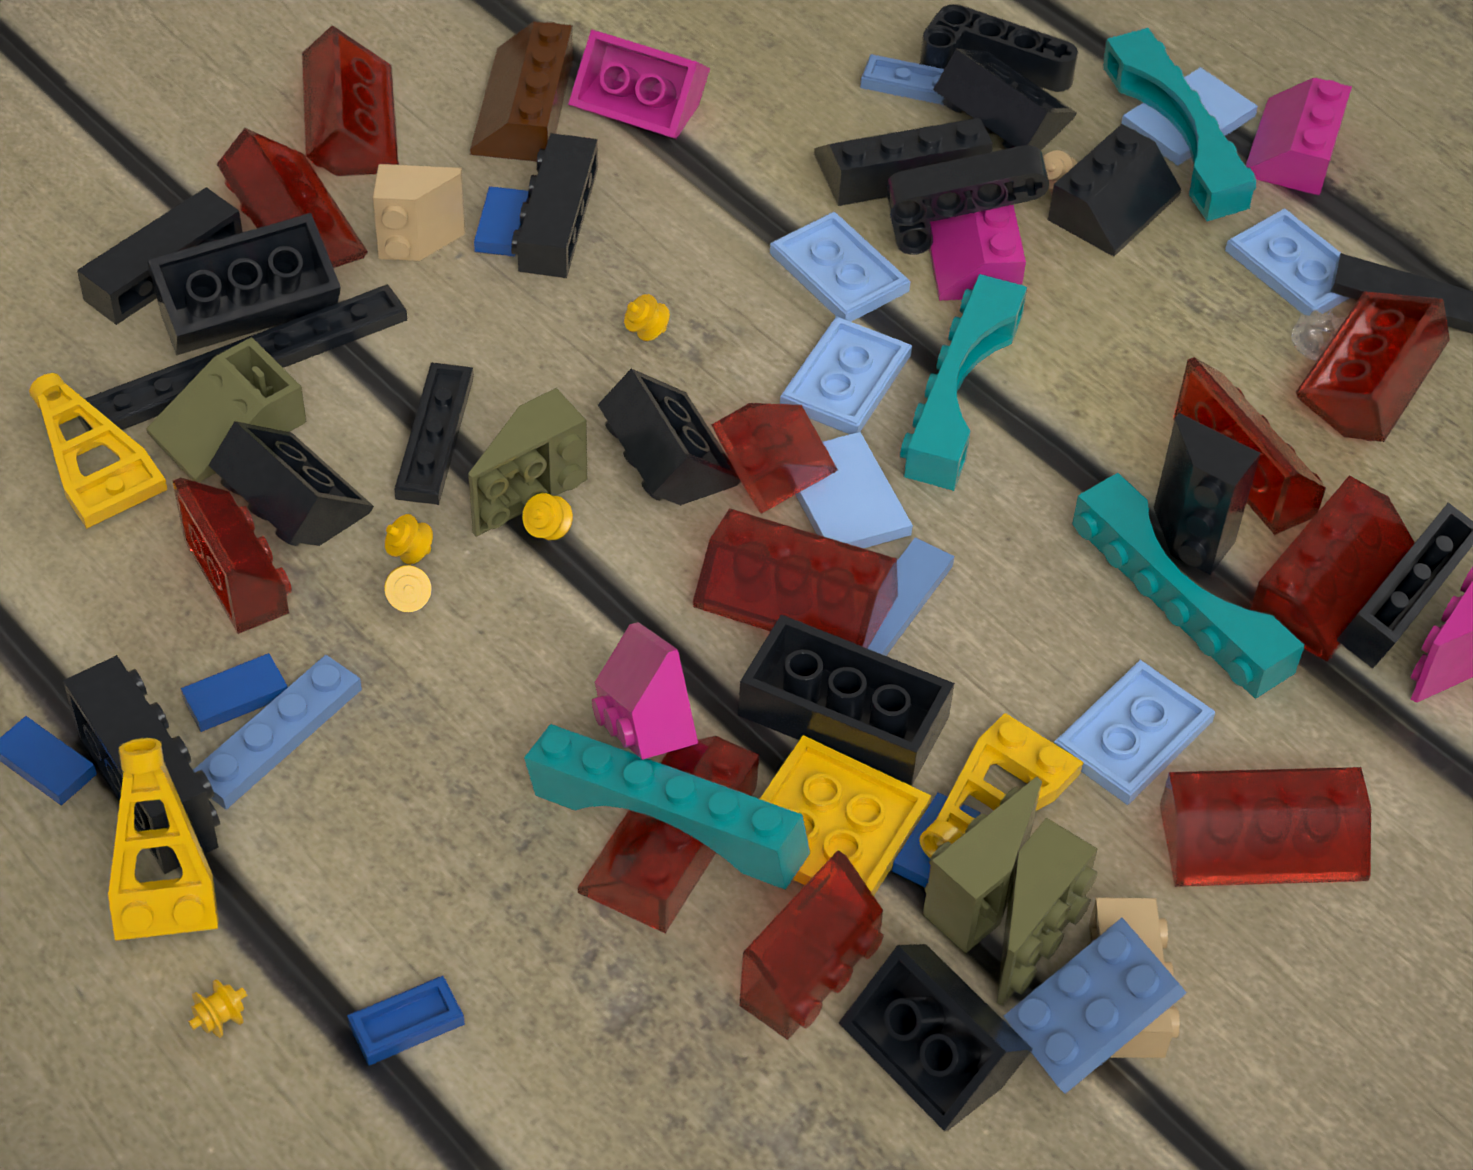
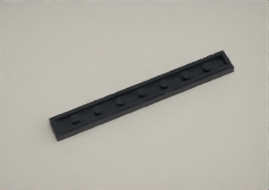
[78,284,408,432]

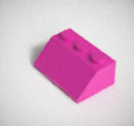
[568,29,710,139]
[1246,77,1352,196]
[929,205,1026,301]
[592,622,698,760]

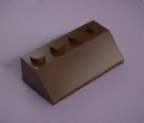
[470,21,573,162]

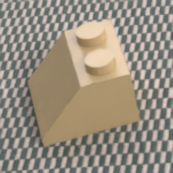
[373,164,466,261]

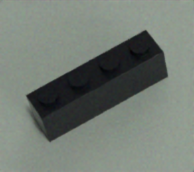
[511,133,598,278]
[77,187,243,325]
[1336,502,1473,669]

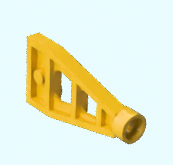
[29,373,168,529]
[919,713,1084,859]
[108,738,219,941]

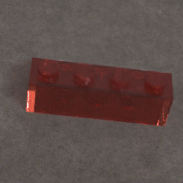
[302,25,399,176]
[217,127,368,268]
[1296,291,1450,442]
[1173,357,1326,535]
[1250,475,1415,662]
[693,508,898,649]
[578,736,759,933]
[1160,767,1371,887]

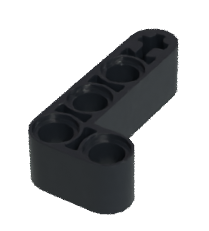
[920,4,1078,92]
[886,145,1049,255]

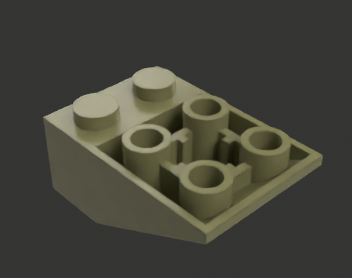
[146,337,306,484]
[468,388,587,537]
[923,776,1042,953]
[997,817,1098,1006]

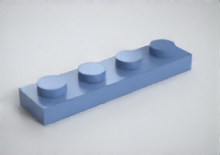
[193,655,362,810]

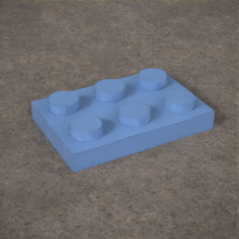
[1004,917,1187,1094]

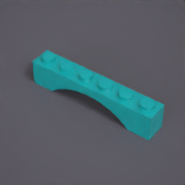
[1103,28,1256,221]
[900,274,1027,491]
[1072,473,1305,699]
[524,724,810,890]

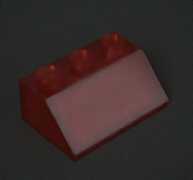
[172,478,292,634]
[739,850,884,1040]

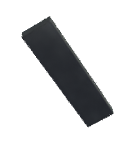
[1330,253,1473,333]
[394,362,474,505]

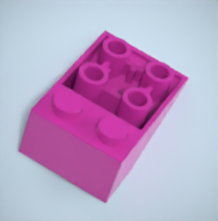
[1410,566,1473,703]

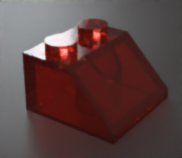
[711,403,838,514]

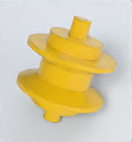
[624,294,670,341]
[522,493,573,540]
[385,514,433,565]
[384,565,431,612]
[188,979,247,1038]

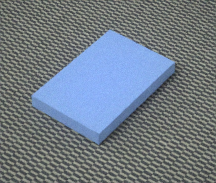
[1121,67,1258,166]
[1225,209,1349,321]
[770,211,911,322]
[780,316,912,434]
[779,432,913,558]
[1054,660,1215,805]

